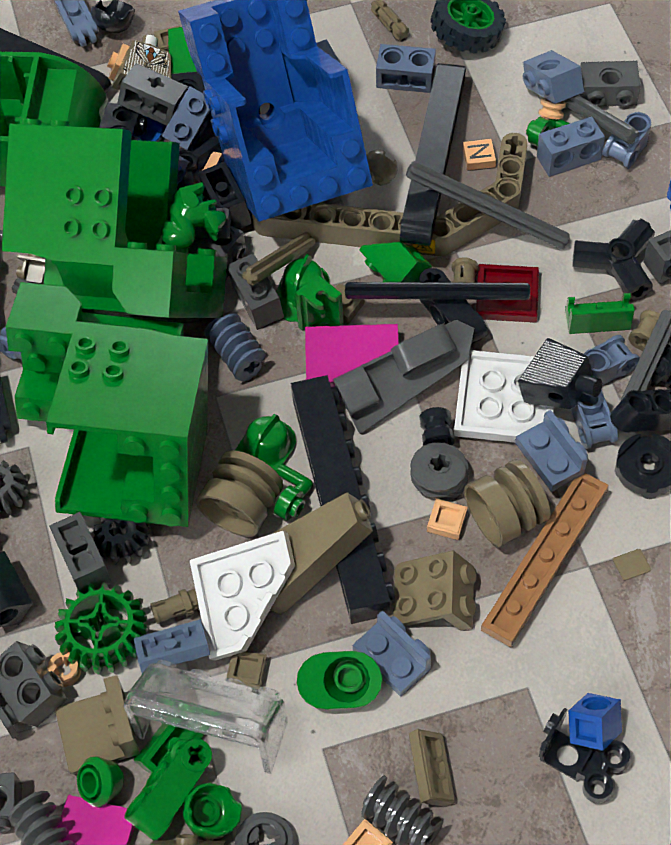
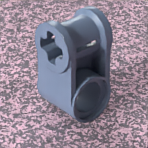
[602,112,651,168]
[584,335,640,386]
[571,390,618,449]

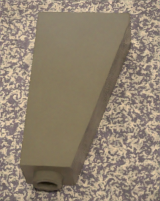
[270,493,373,615]

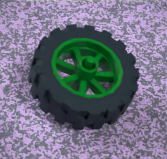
[430,0,506,53]

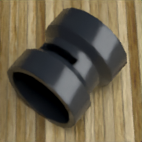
[419,407,455,446]

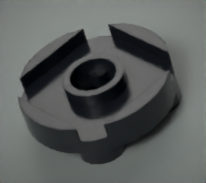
[615,434,671,499]

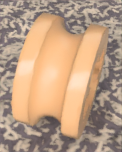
[538,98,566,119]
[47,652,81,687]

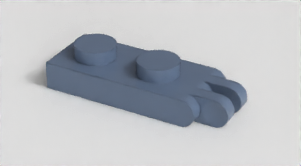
[54,0,99,47]

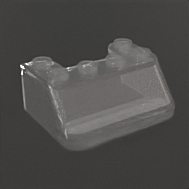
[124,660,288,774]

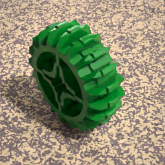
[54,582,148,675]

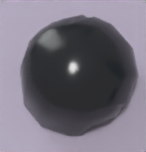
[90,0,135,33]

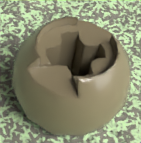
[366,149,398,186]

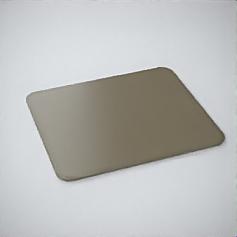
[613,549,651,580]

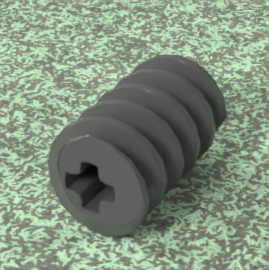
[361,775,443,845]
[9,791,75,845]

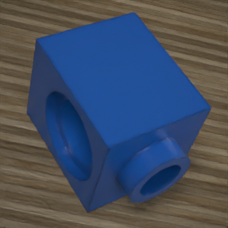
[568,693,622,751]

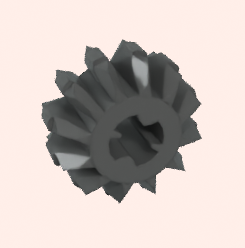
[0,460,29,515]

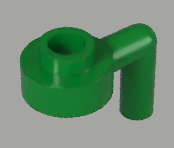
[526,116,570,147]
[274,464,313,521]

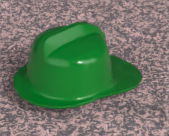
[276,254,329,322]
[235,414,296,471]
[296,651,382,709]

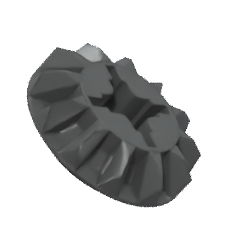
[235,812,294,845]

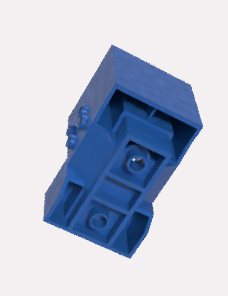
[178,0,373,222]

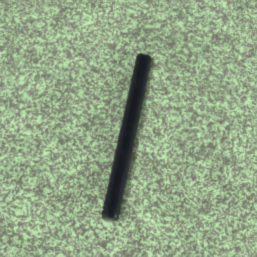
[345,282,530,300]

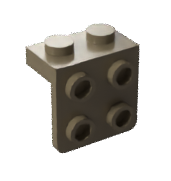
[393,550,476,631]

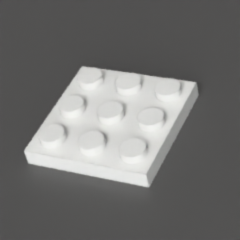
[454,350,554,443]

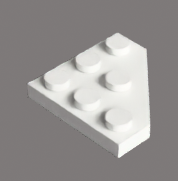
[190,531,295,661]

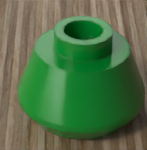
[77,756,124,807]

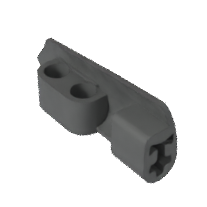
[333,320,474,433]

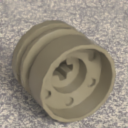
[196,450,283,537]
[464,459,551,547]

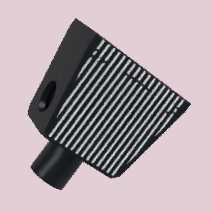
[517,338,602,409]

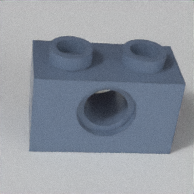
[522,50,584,104]

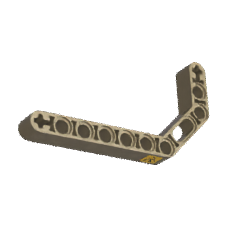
[252,133,528,256]

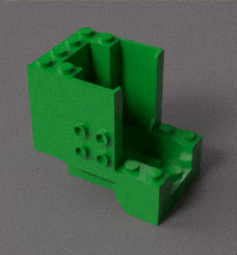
[2,119,227,318]
[6,282,208,527]

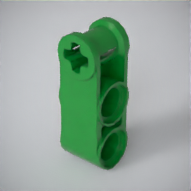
[124,739,212,841]

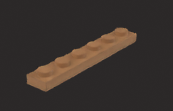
[481,473,609,647]

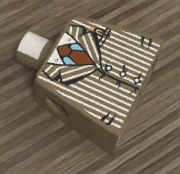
[112,35,171,90]

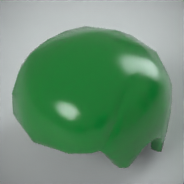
[183,783,242,840]

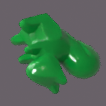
[161,182,226,249]

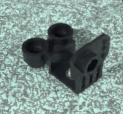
[539,708,630,803]

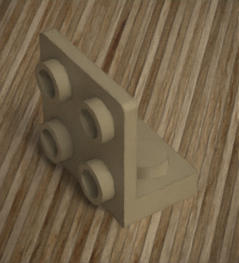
[55,675,140,775]

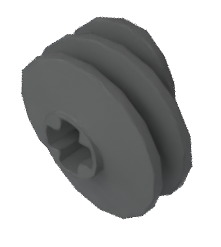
[410,443,469,500]

